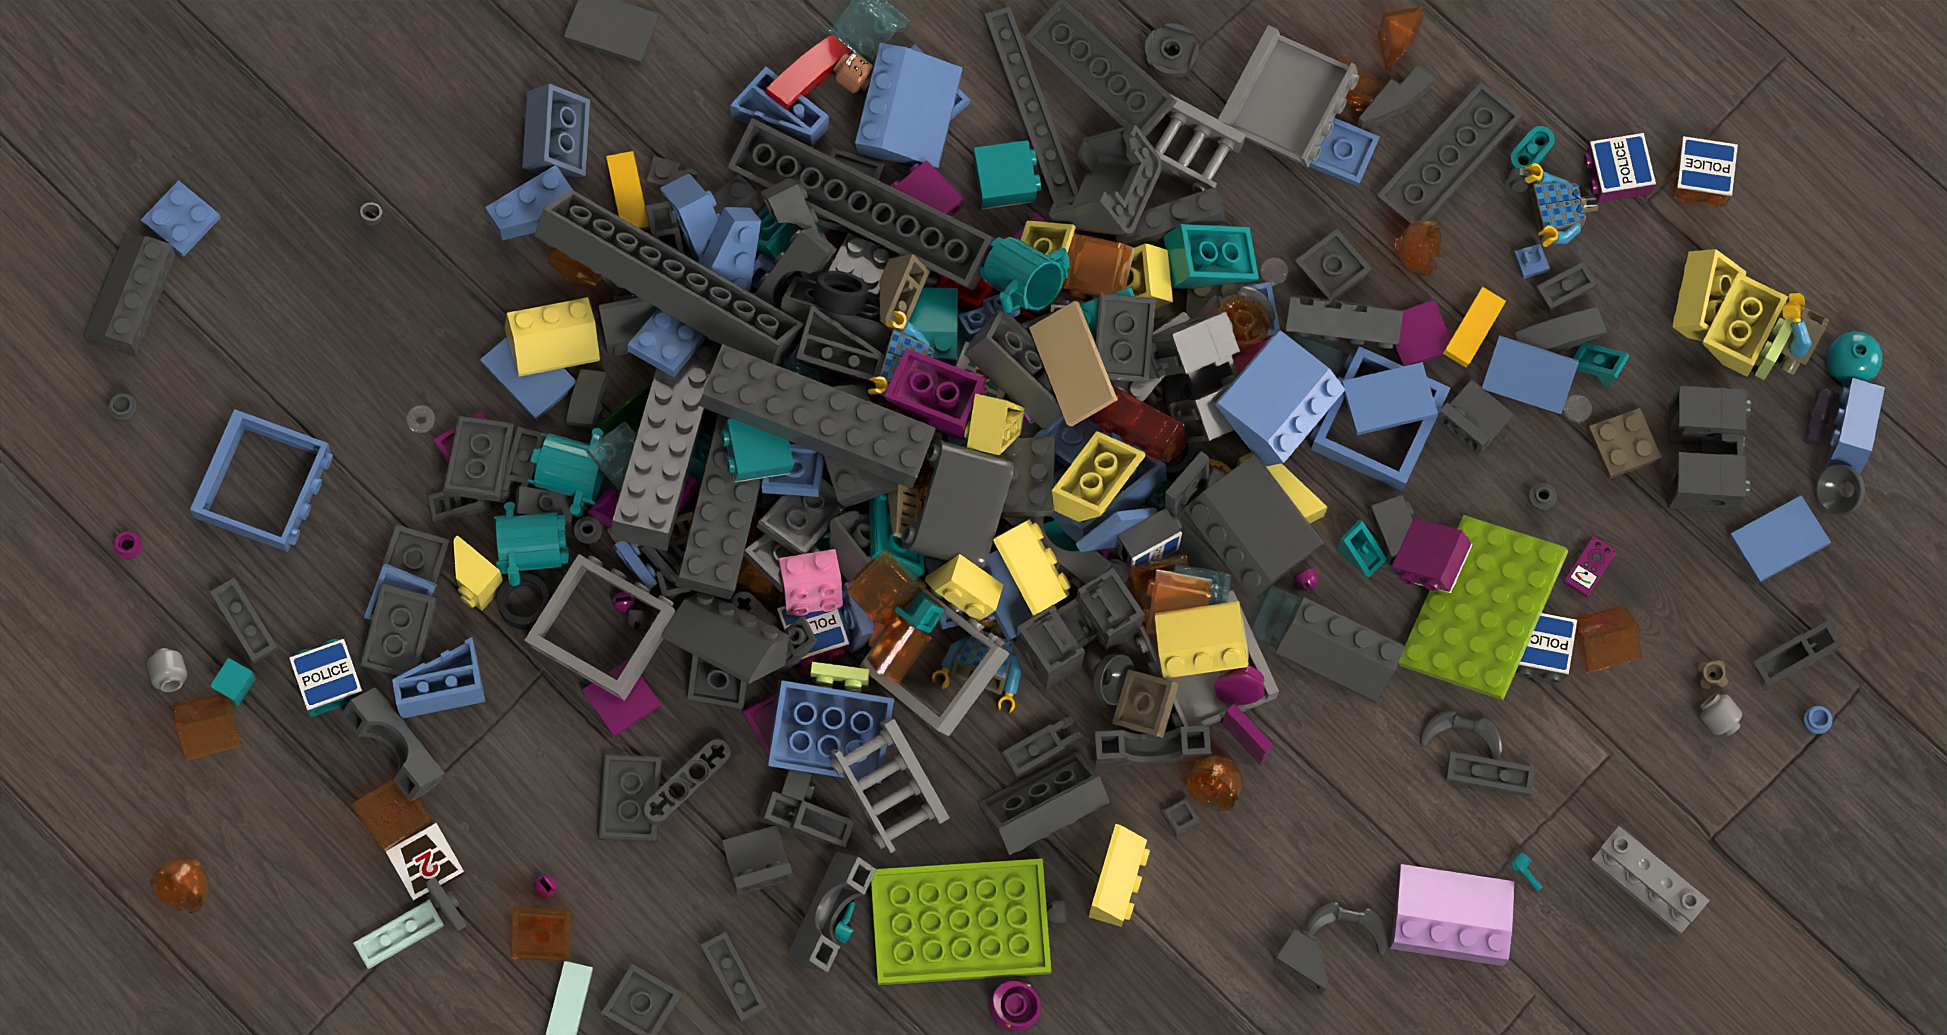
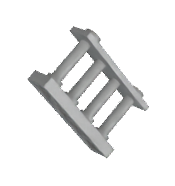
[1154,94,1246,193]
[830,717,949,853]
[1590,826,1710,936]

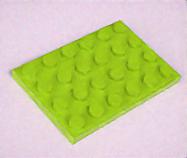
[1398,515,1568,700]
[871,859,1051,985]

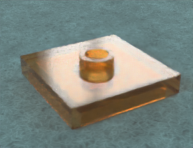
[352,779,432,853]

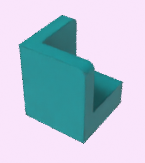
[894,592,945,633]
[211,658,256,707]

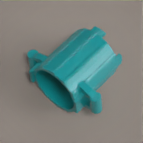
[980,237,1070,313]
[528,428,612,517]
[494,502,569,586]

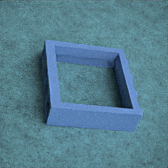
[1310,346,1450,491]
[190,409,333,552]

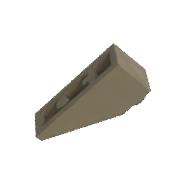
[879,254,930,332]

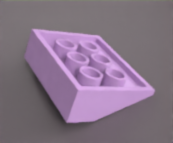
[1390,864,1514,966]

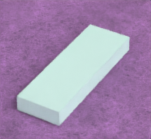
[353,899,444,969]
[546,961,593,1035]

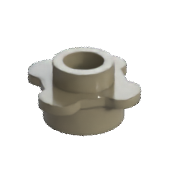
[1697,660,1728,690]

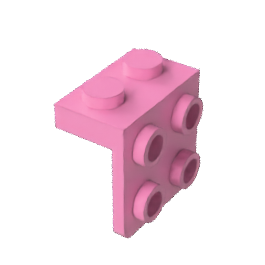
[779,549,843,616]

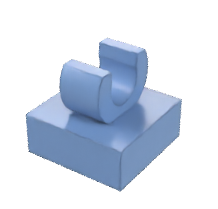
[1513,244,1550,279]

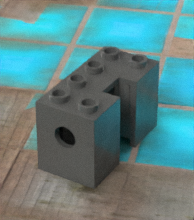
[1151,312,1240,444]
[1668,386,1751,513]
[1015,568,1145,690]

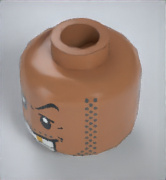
[833,53,874,93]

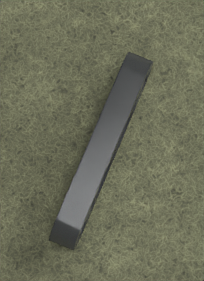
[642,739,730,825]

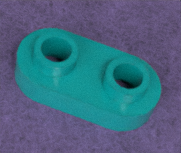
[1509,126,1555,169]

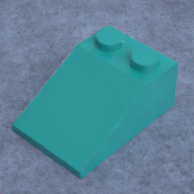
[1163,224,1259,289]
[909,288,958,366]

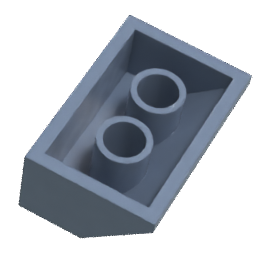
[522,84,590,177]

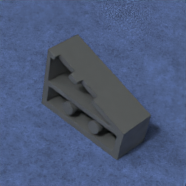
[794,305,885,387]

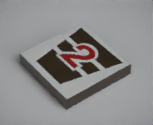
[386,823,465,902]

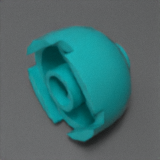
[1825,331,1883,387]

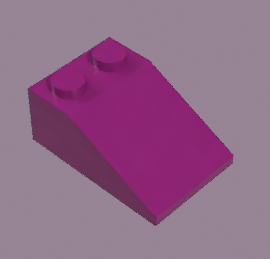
[884,348,985,440]

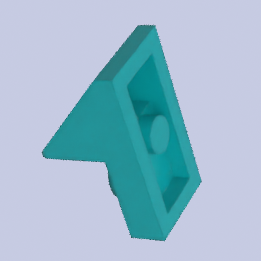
[1573,342,1629,387]

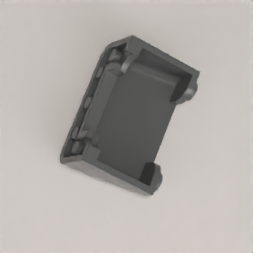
[1049,124,1162,236]
[901,439,1014,569]

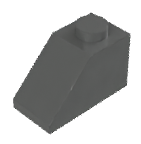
[1368,495,1414,564]
[1274,929,1328,994]

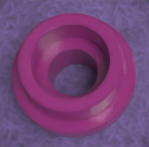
[113,531,142,559]

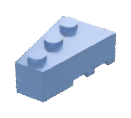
[730,67,829,147]
[485,165,573,241]
[660,173,720,263]
[698,207,761,292]
[1825,378,1885,474]
[392,637,485,719]

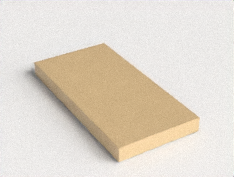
[1029,301,1117,427]

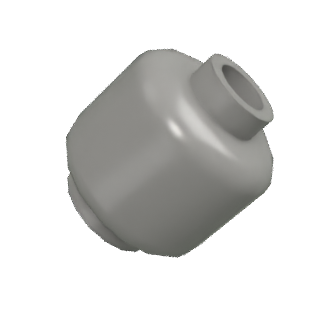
[147,648,187,692]
[1700,693,1742,736]

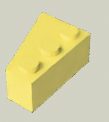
[964,394,1025,455]
[1236,452,1327,524]

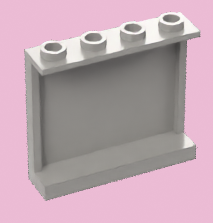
[1218,25,1359,168]
[1136,590,1279,729]

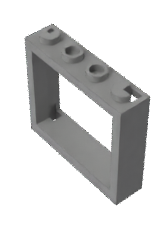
[525,554,676,701]
[859,584,1010,736]

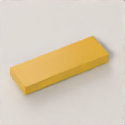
[606,151,650,231]
[1443,287,1506,368]

